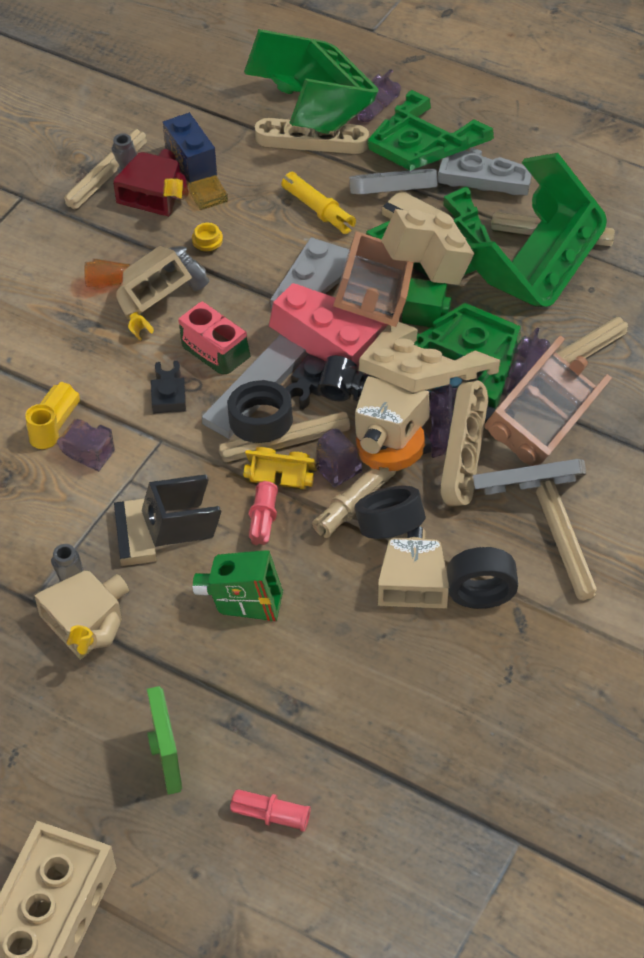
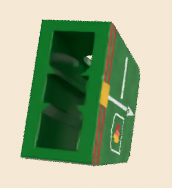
[193,550,283,621]

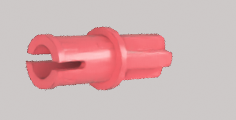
[248,481,278,546]
[230,789,311,832]

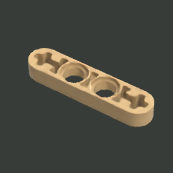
[255,118,369,154]
[441,381,488,507]

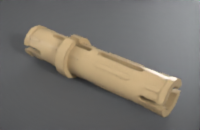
[312,467,396,538]

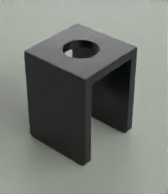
[141,475,222,547]

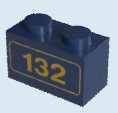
[163,112,217,185]

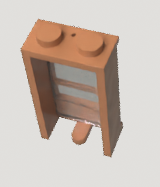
[333,231,414,327]
[484,335,612,466]

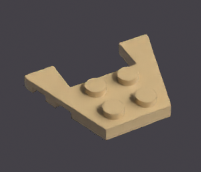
[359,322,500,392]

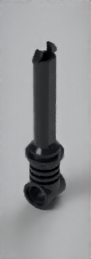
[317,355,514,430]

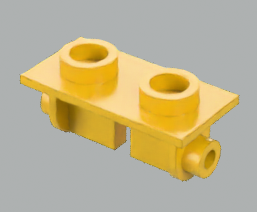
[243,447,317,489]

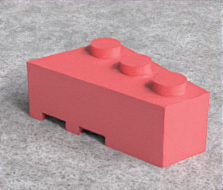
[269,283,388,368]

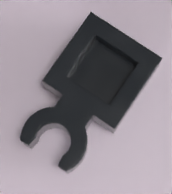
[286,354,326,410]
[151,361,186,414]

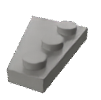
[437,148,532,195]

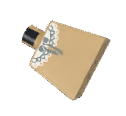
[355,376,429,454]
[378,526,449,609]

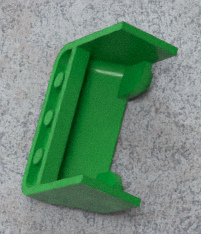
[244,29,379,134]
[469,153,607,307]

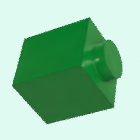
[402,278,452,327]

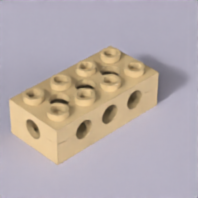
[0,821,116,958]

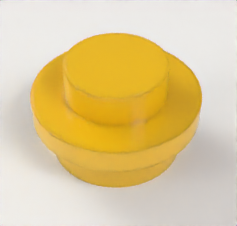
[192,222,223,251]

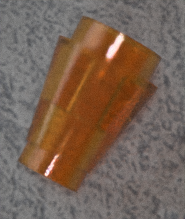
[84,258,130,290]

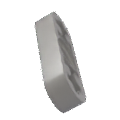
[349,169,438,194]

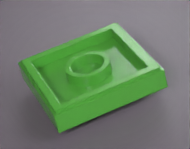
[147,686,182,795]

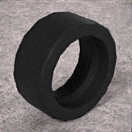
[227,380,293,443]
[355,485,426,539]
[447,547,518,609]

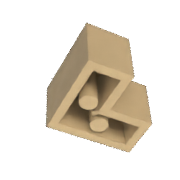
[381,209,474,285]

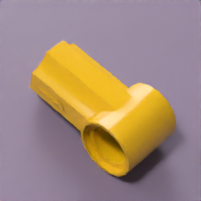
[25,381,80,449]

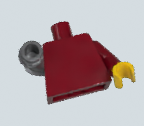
[111,133,189,217]

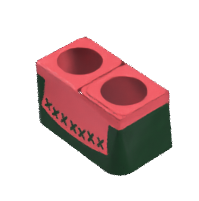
[178,301,251,374]

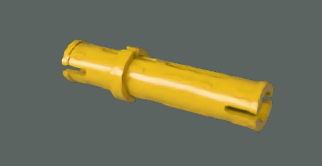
[281,172,356,234]

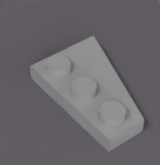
[270,237,361,308]
[473,459,586,495]

